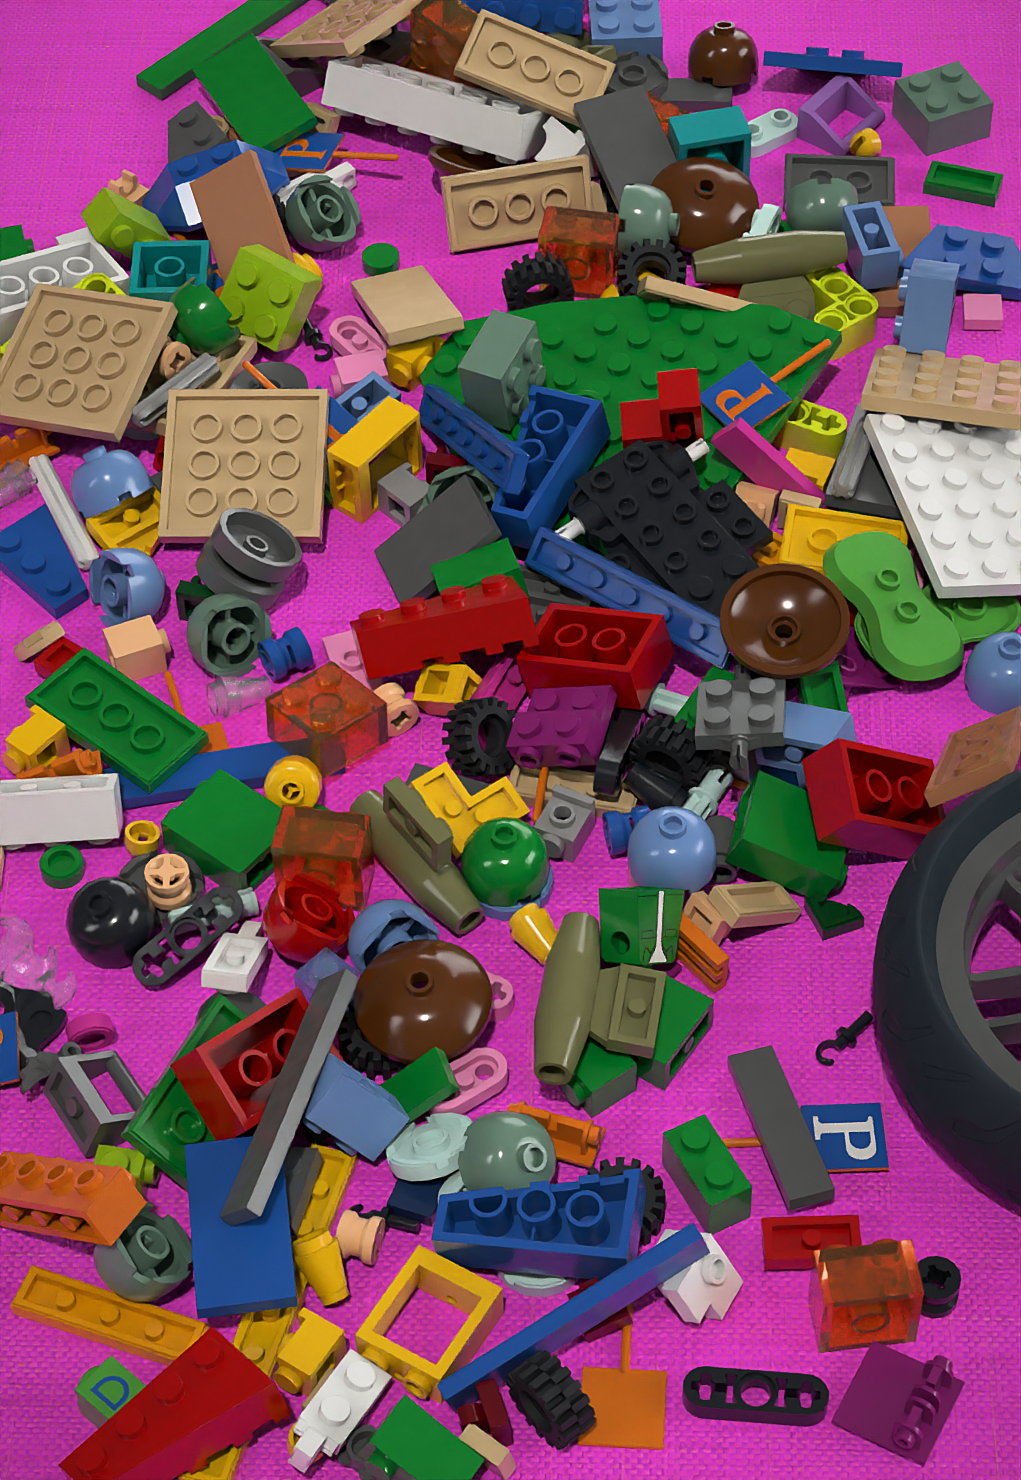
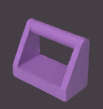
[797,72,885,156]

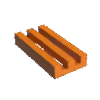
[676,912,730,993]

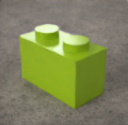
[80,186,172,259]

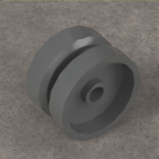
[195,508,302,610]

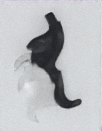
[0,916,77,1086]

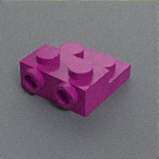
[506,685,617,769]

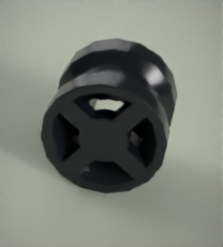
[909,1256,961,1319]

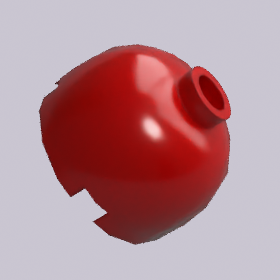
[263,874,355,964]

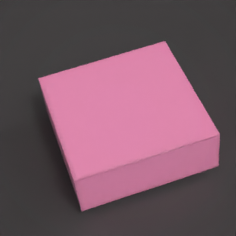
[962,294,1003,330]

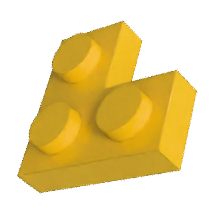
[408,761,530,859]

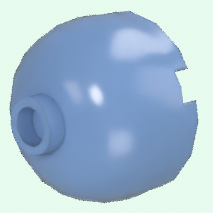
[71,445,154,519]
[89,548,166,627]
[964,632,1021,715]
[627,806,717,894]
[347,899,440,976]

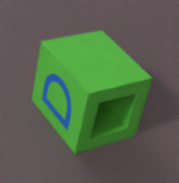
[74,1355,146,1429]

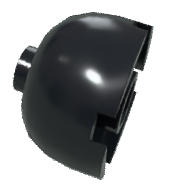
[65,877,159,969]

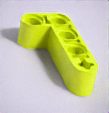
[804,265,878,360]
[771,399,847,461]

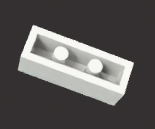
[0,773,124,850]

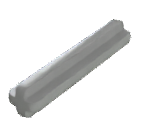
[130,353,219,429]
[832,417,872,499]

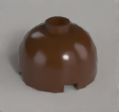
[688,21,759,86]

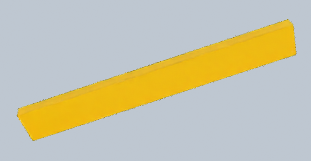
[178,1143,358,1480]

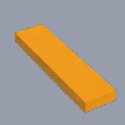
[10,1265,210,1366]

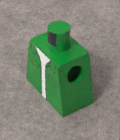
[599,886,684,969]

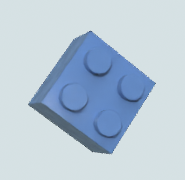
[588,0,663,61]

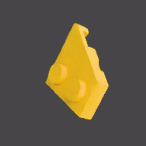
[85,485,161,557]

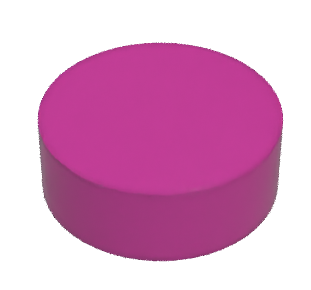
[66,1013,114,1052]

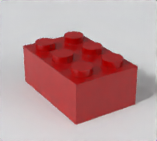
[516,603,675,710]
[802,738,946,860]
[170,986,345,1141]

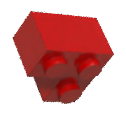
[620,368,706,458]

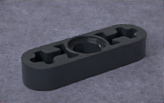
[593,708,645,797]
[132,886,243,987]
[682,1366,829,1427]

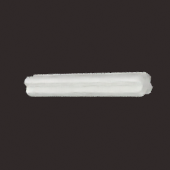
[28,454,99,571]

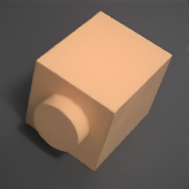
[102,615,171,681]

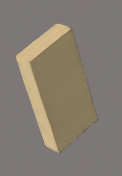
[707,881,802,929]

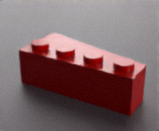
[350,574,540,680]
[58,1326,291,1480]

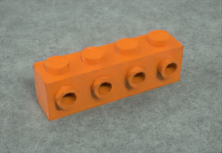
[0,1151,147,1246]

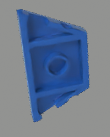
[763,46,903,78]
[898,224,1021,301]

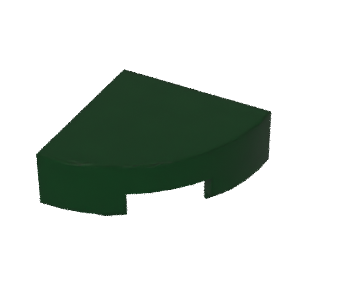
[804,896,864,941]

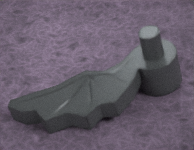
[19,1042,82,1095]

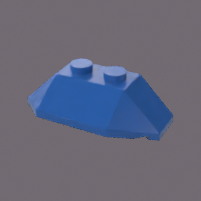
[142,140,290,232]

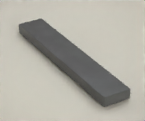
[219,968,358,1226]

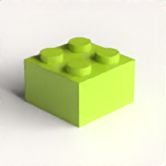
[219,244,323,352]

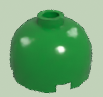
[167,277,241,355]
[461,817,550,907]

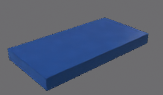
[185,1136,298,1319]

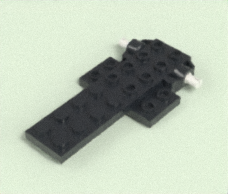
[554,438,843,701]

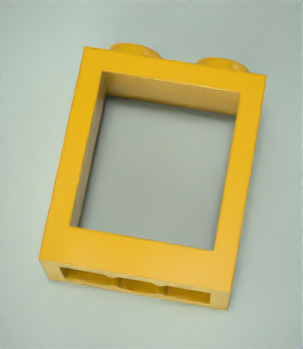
[327,396,423,524]
[355,1245,504,1404]

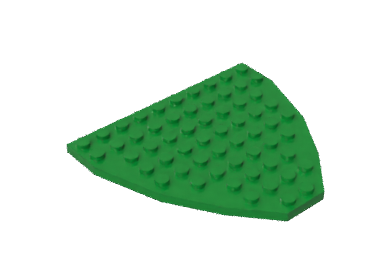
[420,295,842,609]

